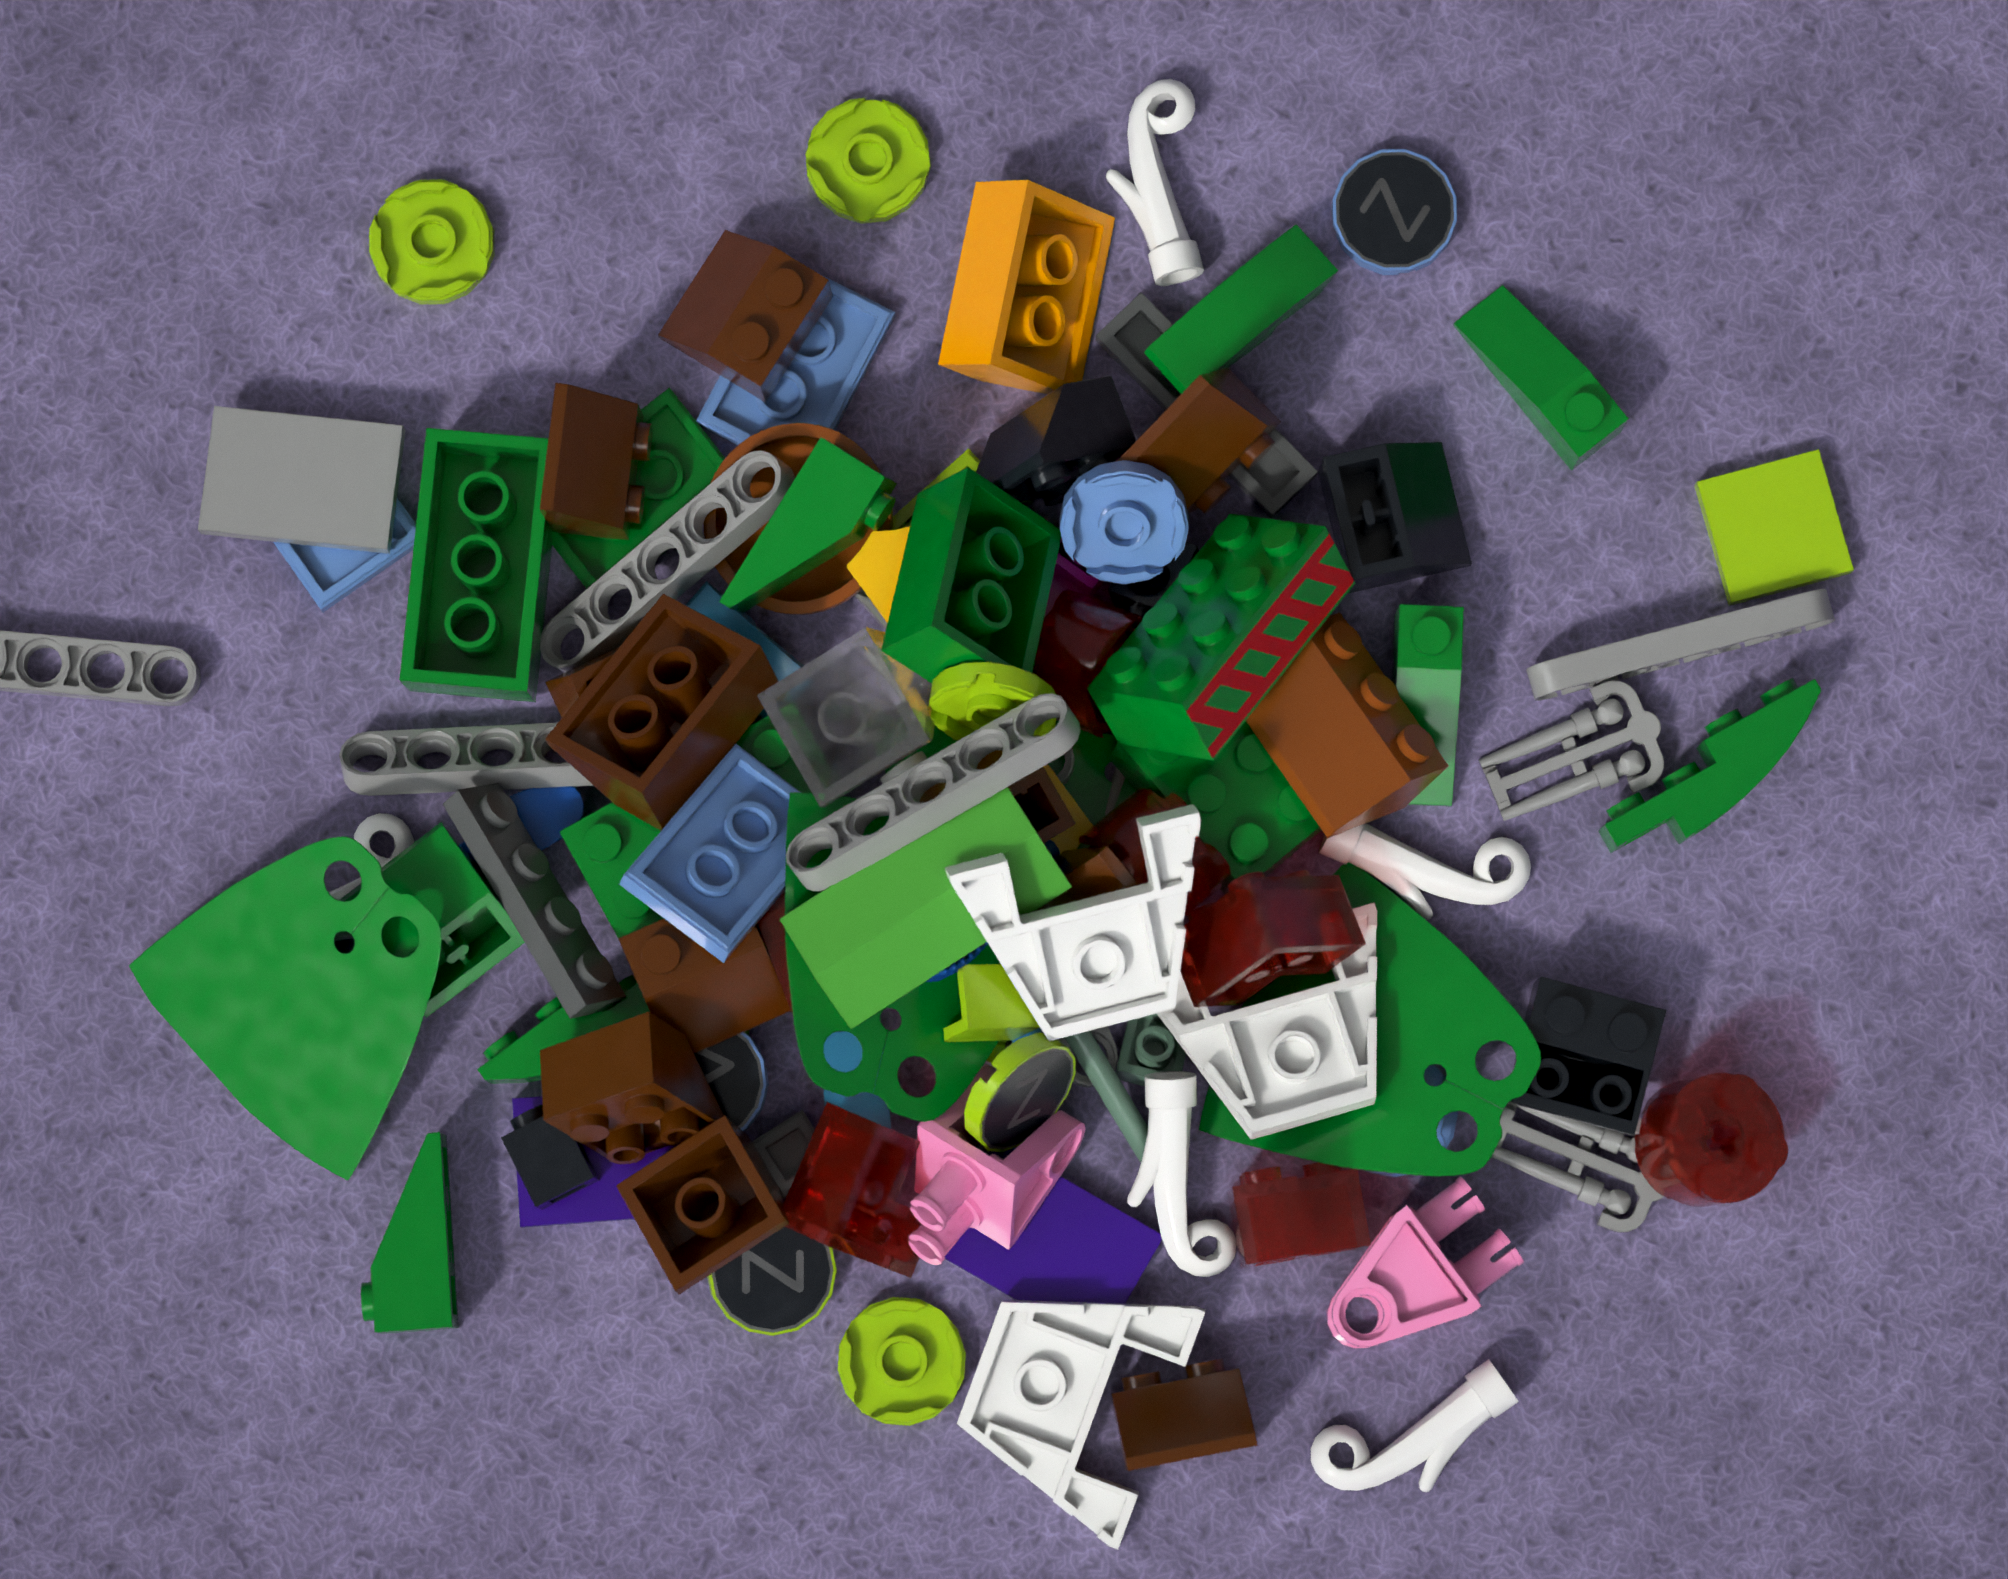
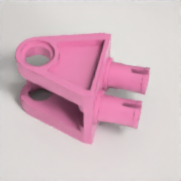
[908,1065,1086,1265]
[1327,1176,1524,1349]

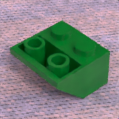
[340,822,525,1018]

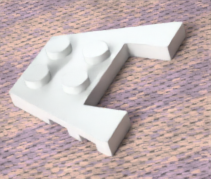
[945,804,1201,1041]
[1157,903,1377,1140]
[957,1300,1206,1549]

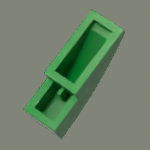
[1144,224,1338,394]

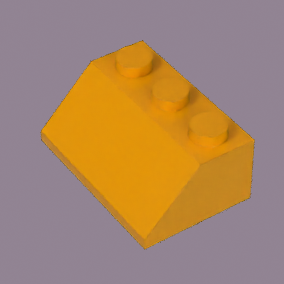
[938,180,1115,394]

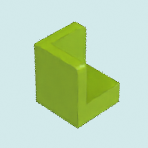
[943,964,1040,1042]

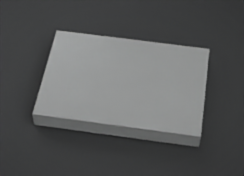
[198,406,406,554]

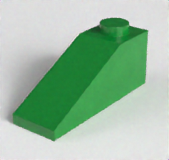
[1453,285,1629,471]
[719,437,897,613]
[1392,604,1464,807]
[361,1132,459,1334]

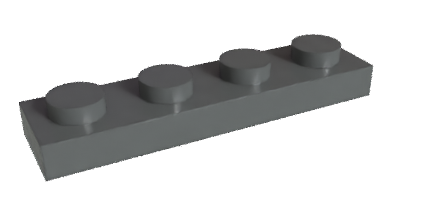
[1095,292,1318,519]
[443,783,626,1019]

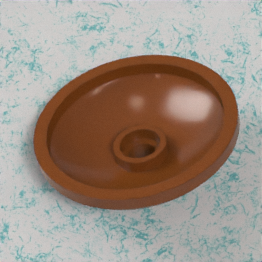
[703,423,893,615]

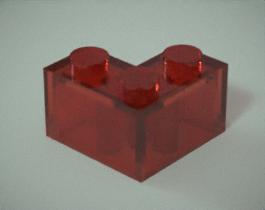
[1180,870,1366,1007]
[784,1102,922,1278]
[1227,1162,1371,1269]

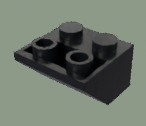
[976,376,1136,507]
[1318,442,1472,594]
[1509,976,1666,1136]

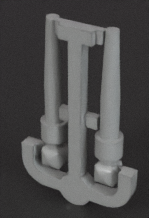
[1478,681,1664,821]
[1491,1103,1671,1233]

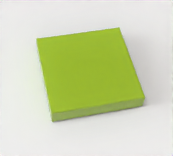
[1694,449,1854,606]

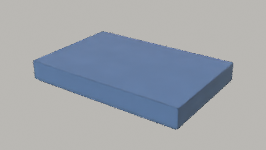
[696,274,896,445]
[619,744,800,963]

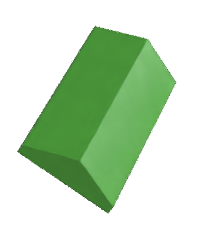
[779,787,1072,1029]

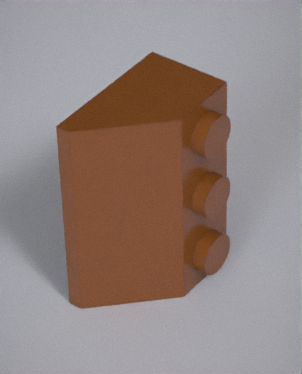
[1246,612,1449,838]

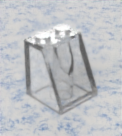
[757,627,935,808]

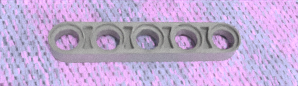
[540,450,795,672]
[1526,589,1835,701]
[0,630,201,707]
[786,694,1080,891]
[339,723,593,796]

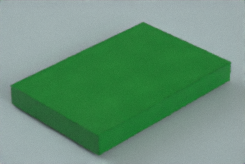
[552,387,725,589]

